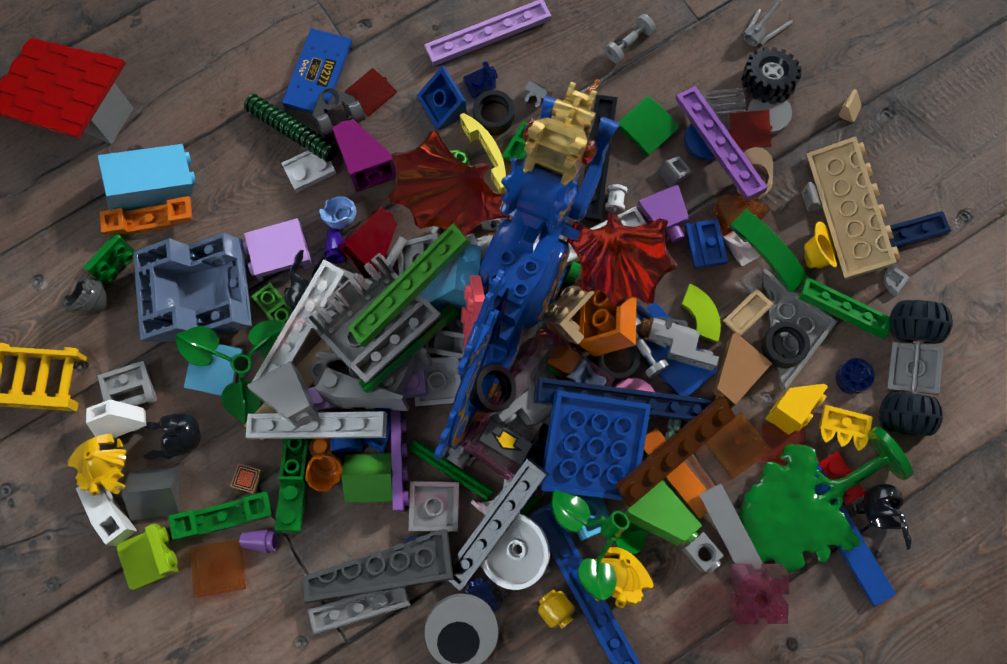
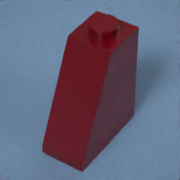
[337,207,397,279]

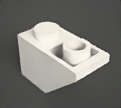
[86,400,146,439]

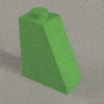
[624,480,702,546]

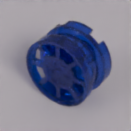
[835,358,875,394]

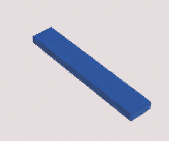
[814,462,896,606]

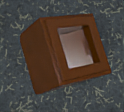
[545,343,582,377]

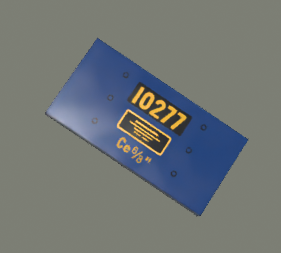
[282,28,353,114]

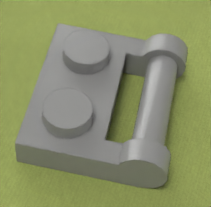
[97,361,157,406]

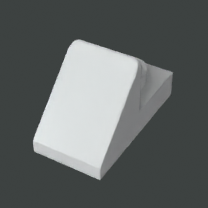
[723,231,760,266]

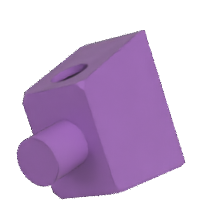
[636,185,688,243]

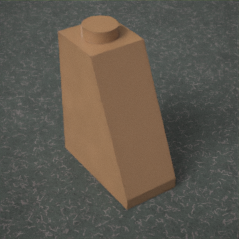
[713,332,772,408]

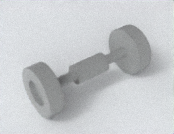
[604,14,656,64]
[636,318,669,378]

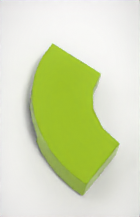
[681,284,721,344]

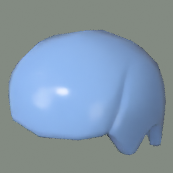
[319,196,357,230]

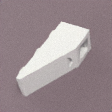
[76,485,137,547]

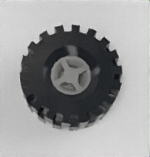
[741,47,802,104]

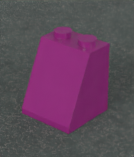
[332,119,398,193]

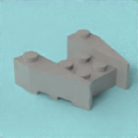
[315,347,433,411]

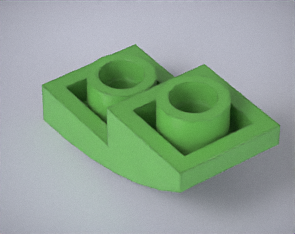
[252,282,293,323]

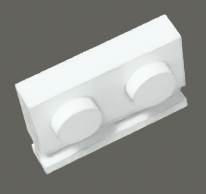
[281,151,336,193]

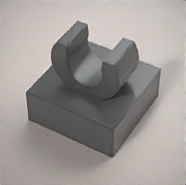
[525,81,553,107]

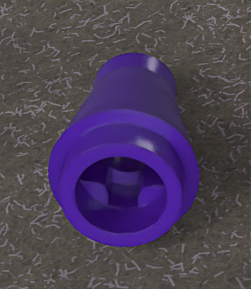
[324,228,346,264]

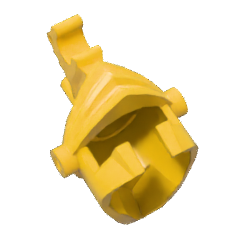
[68,433,126,496]
[593,547,653,608]

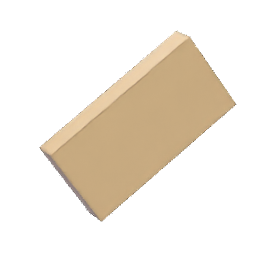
[723,288,774,336]

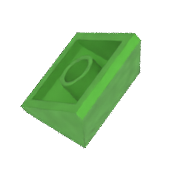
[341,453,393,503]

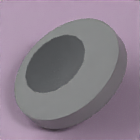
[425,594,498,664]

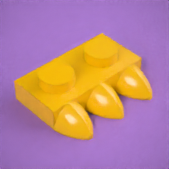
[818,405,873,451]

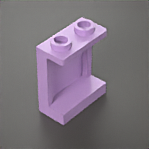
[243,218,313,282]

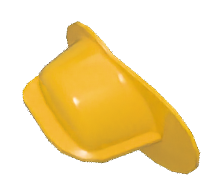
[804,221,837,269]

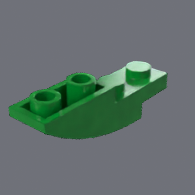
[274,439,310,534]

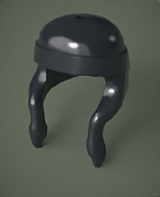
[284,250,325,310]
[143,414,201,459]
[856,484,912,550]

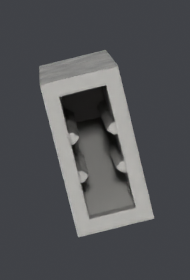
[247,361,319,428]

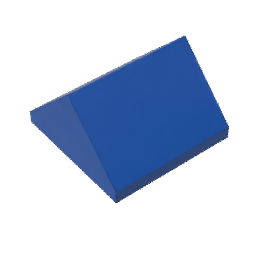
[417,66,467,130]

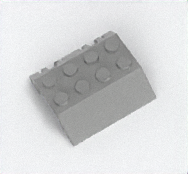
[304,253,441,384]

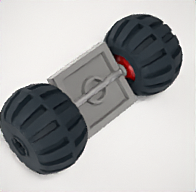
[879,300,953,436]

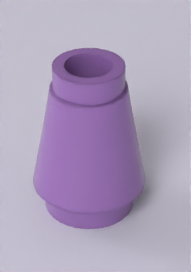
[239,529,279,554]

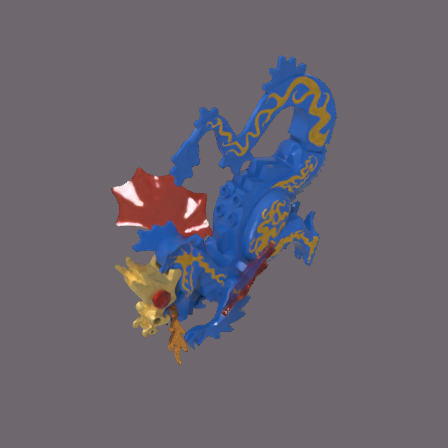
[387,78,677,461]

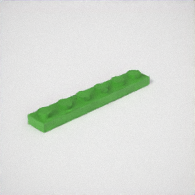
[348,223,471,347]

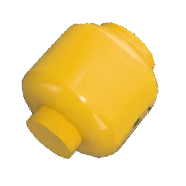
[538,589,575,629]

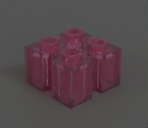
[730,564,790,624]

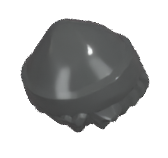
[63,277,107,316]

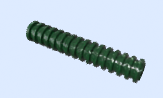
[244,93,338,162]

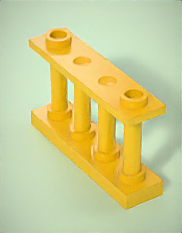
[0,343,87,412]

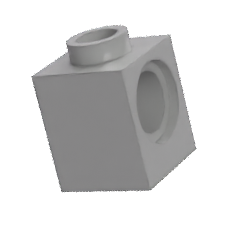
[681,532,724,573]

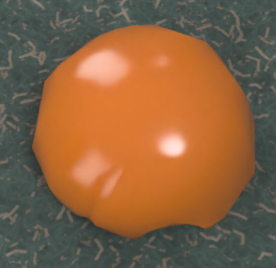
[305,452,343,492]

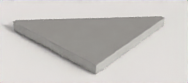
[761,268,838,391]

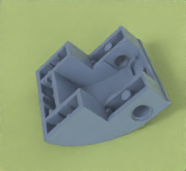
[133,232,252,342]

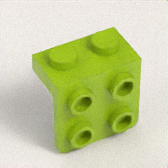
[117,524,179,590]

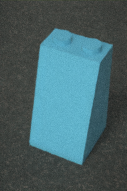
[98,144,196,211]
[418,244,482,319]

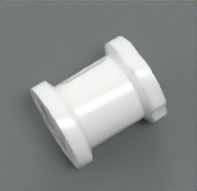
[605,184,628,213]

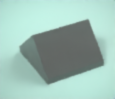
[121,467,181,521]

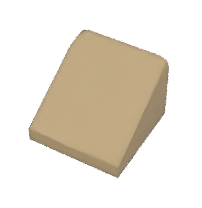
[839,89,861,123]

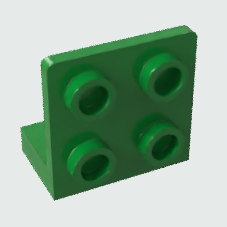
[83,234,136,286]

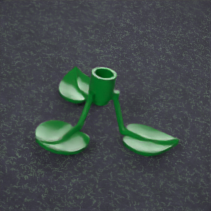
[175,320,286,424]
[551,489,648,601]

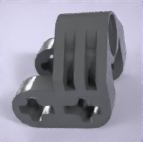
[311,88,366,137]

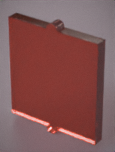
[345,68,397,116]
[728,110,773,149]
[759,423,807,464]

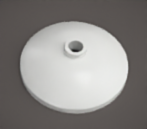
[482,514,550,590]

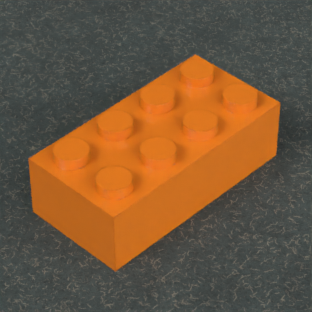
[579,250,637,357]

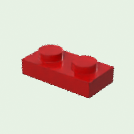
[818,451,865,506]

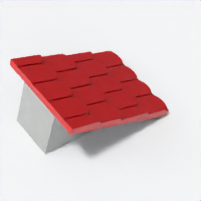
[0,38,134,144]

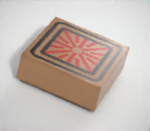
[230,463,263,494]

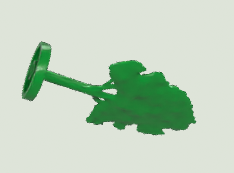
[739,426,914,575]

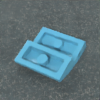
[184,344,243,395]

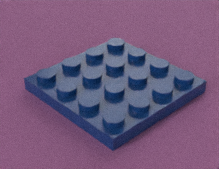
[539,390,651,500]

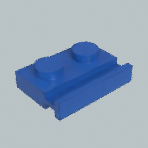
[684,219,728,269]

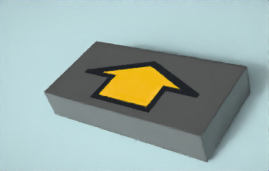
[477,419,532,466]

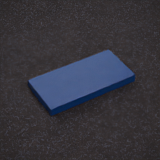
[636,302,718,396]

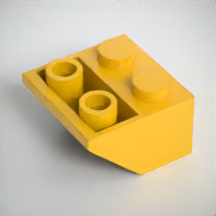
[765,384,828,435]

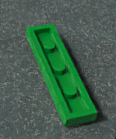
[798,277,890,339]

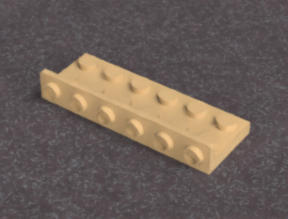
[806,136,901,280]

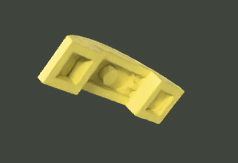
[460,113,506,197]

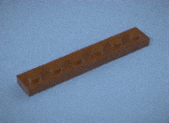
[614,397,735,507]

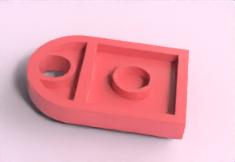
[461,275,485,351]

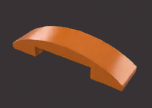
[100,196,192,235]

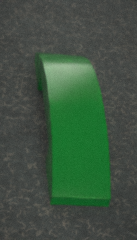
[729,209,807,293]
[168,491,272,540]

